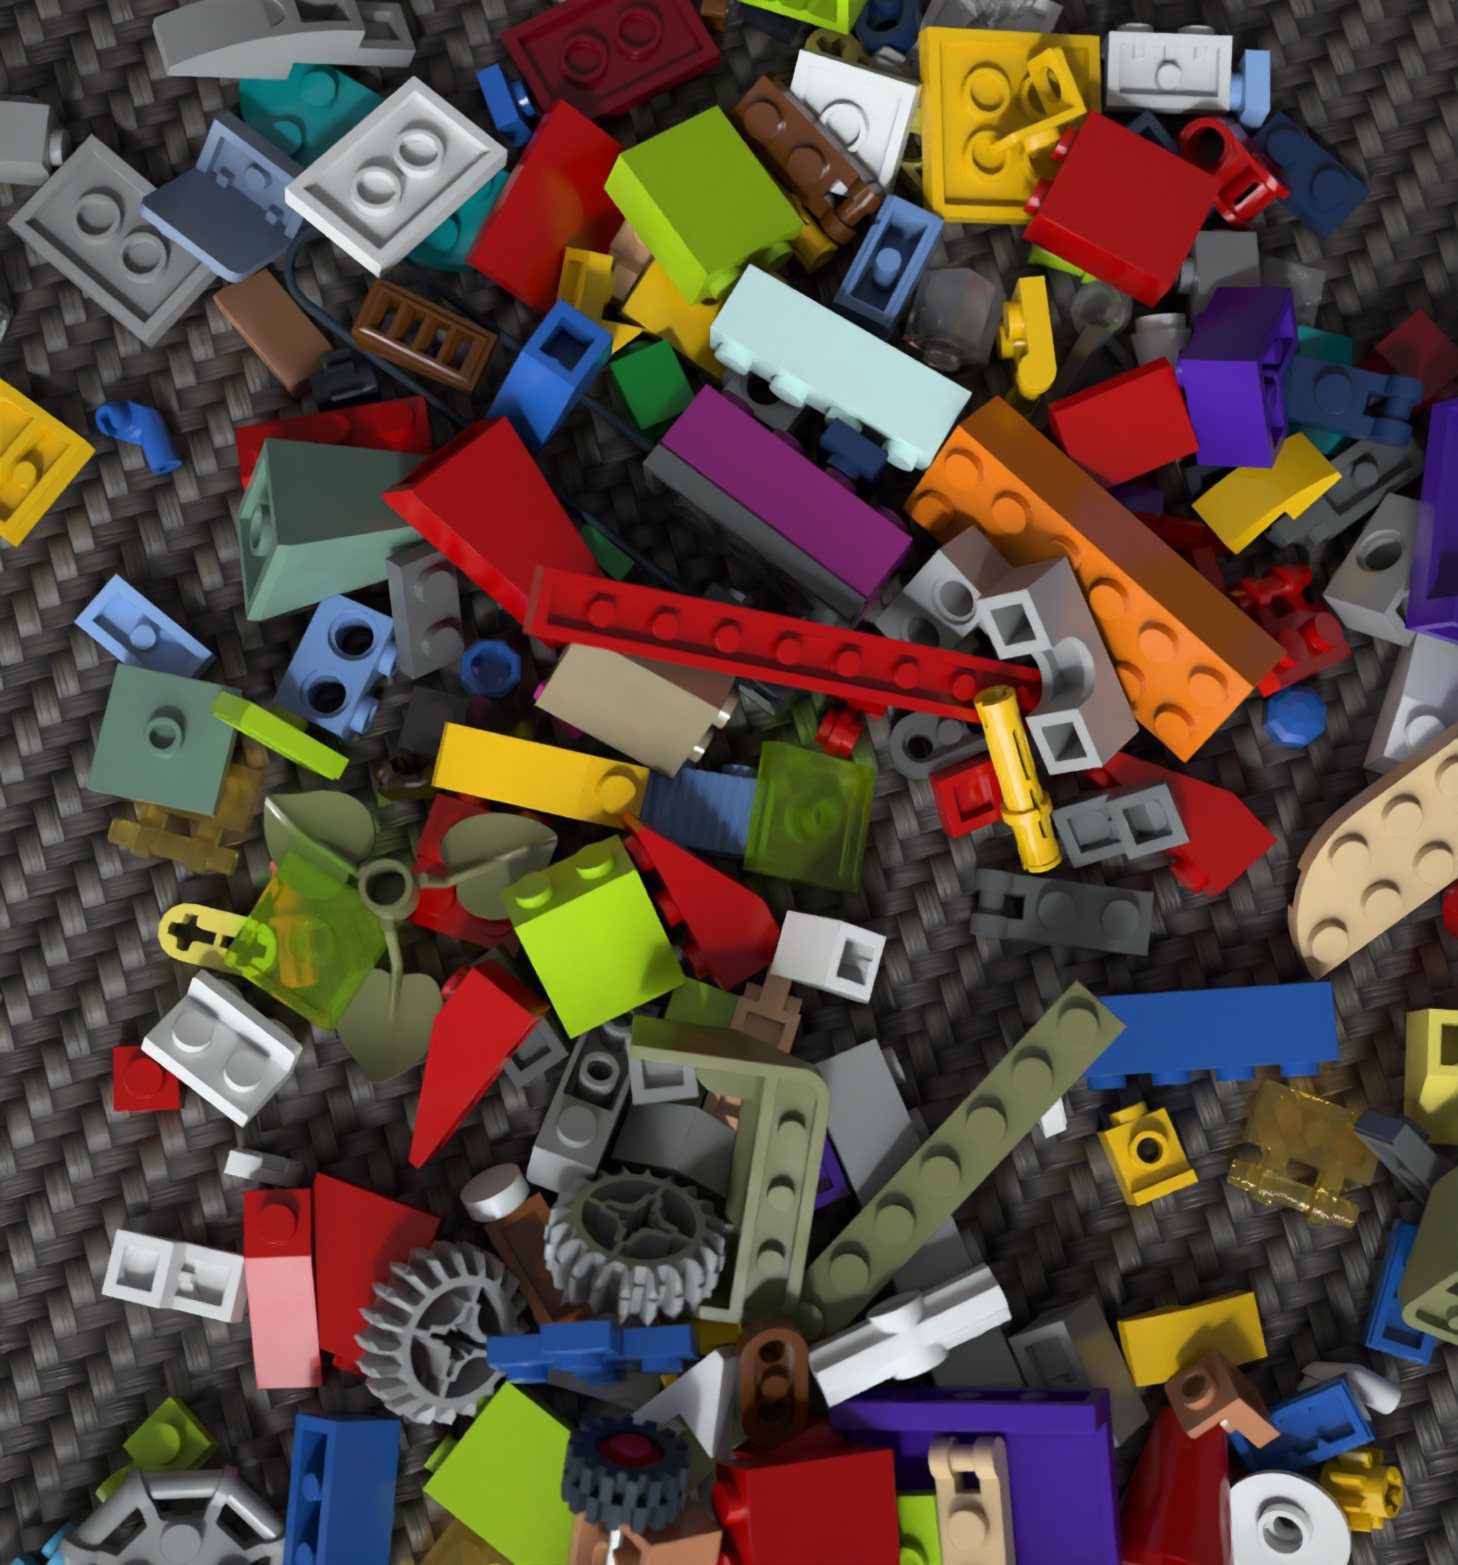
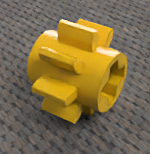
[1320,1447,1403,1532]

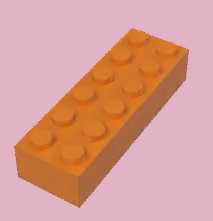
[902,395,1288,763]

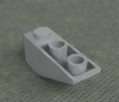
[525,1002,661,1193]

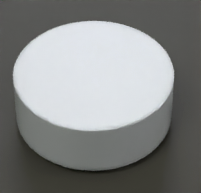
[460,1163,529,1222]

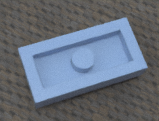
[74,574,217,680]

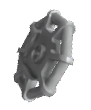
[58,1463,286,1565]

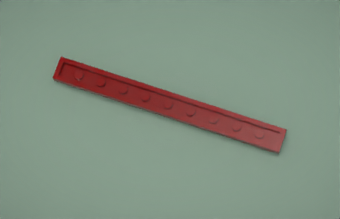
[522,565,1125,752]

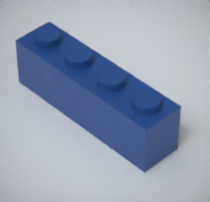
[1079,981,1339,1090]
[283,1411,401,1565]

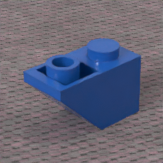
[485,298,614,457]

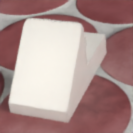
[631,1343,736,1458]

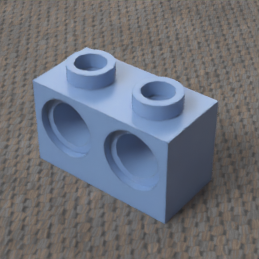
[271,594,399,745]

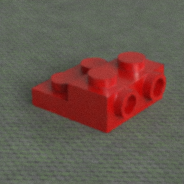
[402,791,561,961]

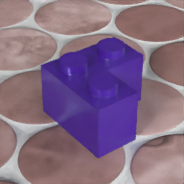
[1175,287,1299,468]

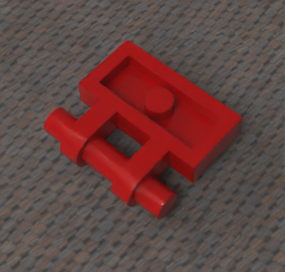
[1223,562,1353,697]

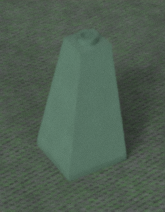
[236,438,431,621]

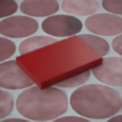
[464,98,628,318]

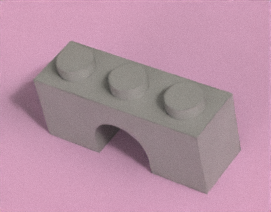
[975,556,1139,775]

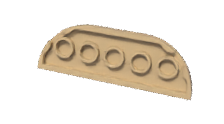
[1288,722,1458,982]

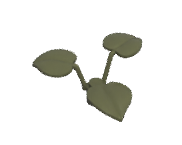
[264,790,558,1083]

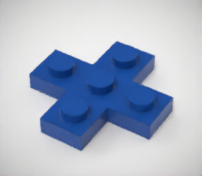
[486,1320,701,1387]

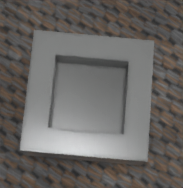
[626,1038,699,1106]

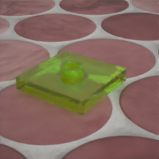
[743,741,877,894]
[221,850,403,1033]

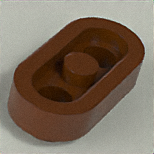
[736,1314,808,1447]

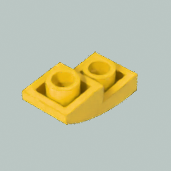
[1191,432,1343,555]
[1117,1290,1267,1387]

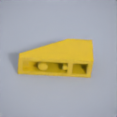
[431,722,650,830]

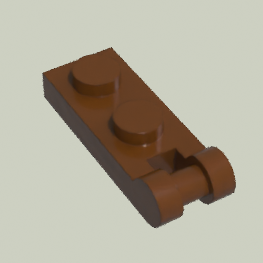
[726,71,887,245]

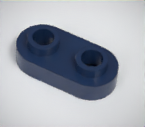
[854,0,924,57]

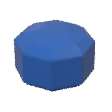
[460,639,521,703]
[1261,685,1327,748]

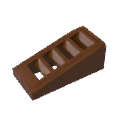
[351,277,499,396]

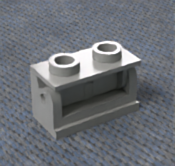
[1008,1295,1150,1448]

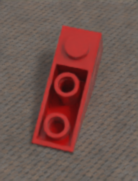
[1083,751,1278,898]
[618,810,781,992]

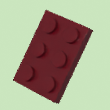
[500,0,720,126]

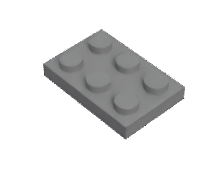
[7,134,218,348]

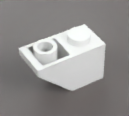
[770,910,886,1005]

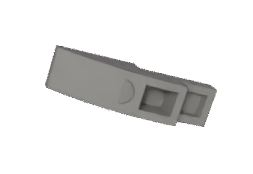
[152,0,416,80]

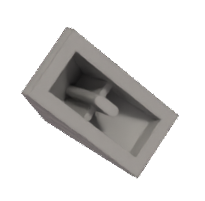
[610,1100,736,1202]

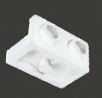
[1100,23,1232,116]
[141,970,303,1128]

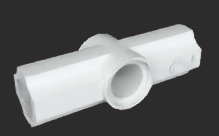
[808,1263,1012,1407]

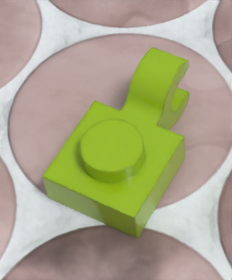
[95,1397,221,1515]

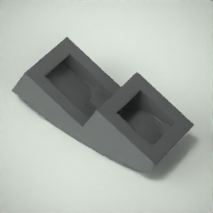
[1051,779,1192,868]

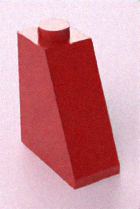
[312,1172,447,1377]

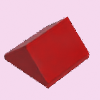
[1048,356,1200,490]

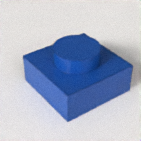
[476,63,537,148]

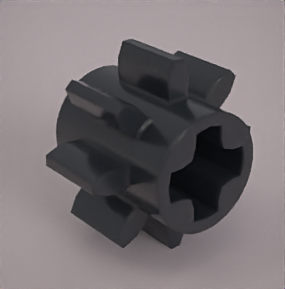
[309,346,383,413]

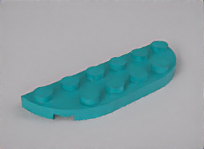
[239,63,511,273]

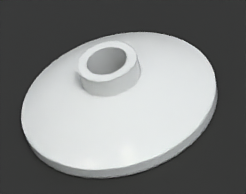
[1230,1469,1352,1565]

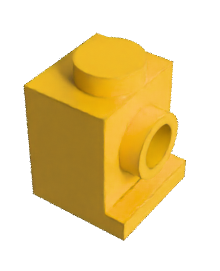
[1097,1100,1198,1206]

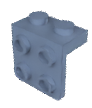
[139,111,310,283]

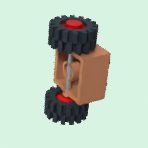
[560,1416,722,1565]

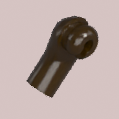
[374,756,447,801]

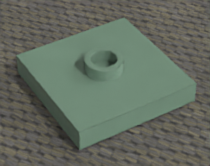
[86,663,247,817]

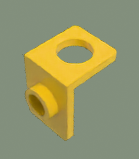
[989,45,1087,156]

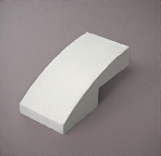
[101,1229,248,1323]

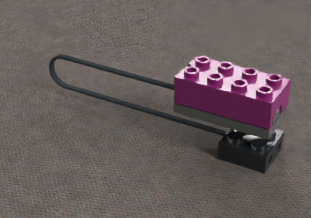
[284,223,913,723]

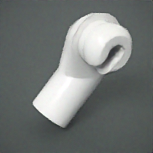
[1297,1361,1401,1414]

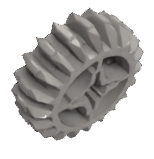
[544,1166,726,1327]
[353,1240,530,1425]

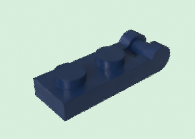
[1282,354,1426,448]

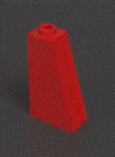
[381,416,607,648]

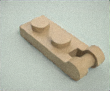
[928,1437,1016,1565]

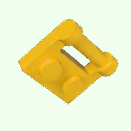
[995,276,1057,421]

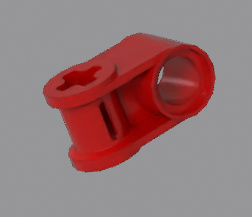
[1177,115,1293,232]

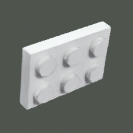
[285,76,508,278]

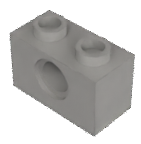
[1322,492,1420,647]

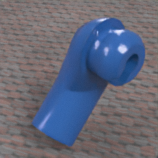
[95,398,182,474]

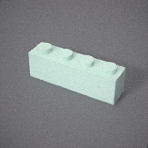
[710,264,972,473]

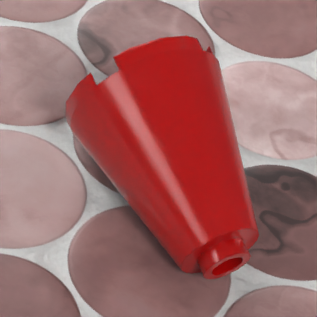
[1119,1407,1235,1565]

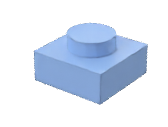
[1229,50,1270,134]

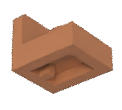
[1164,1348,1280,1449]

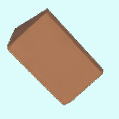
[212,269,335,401]

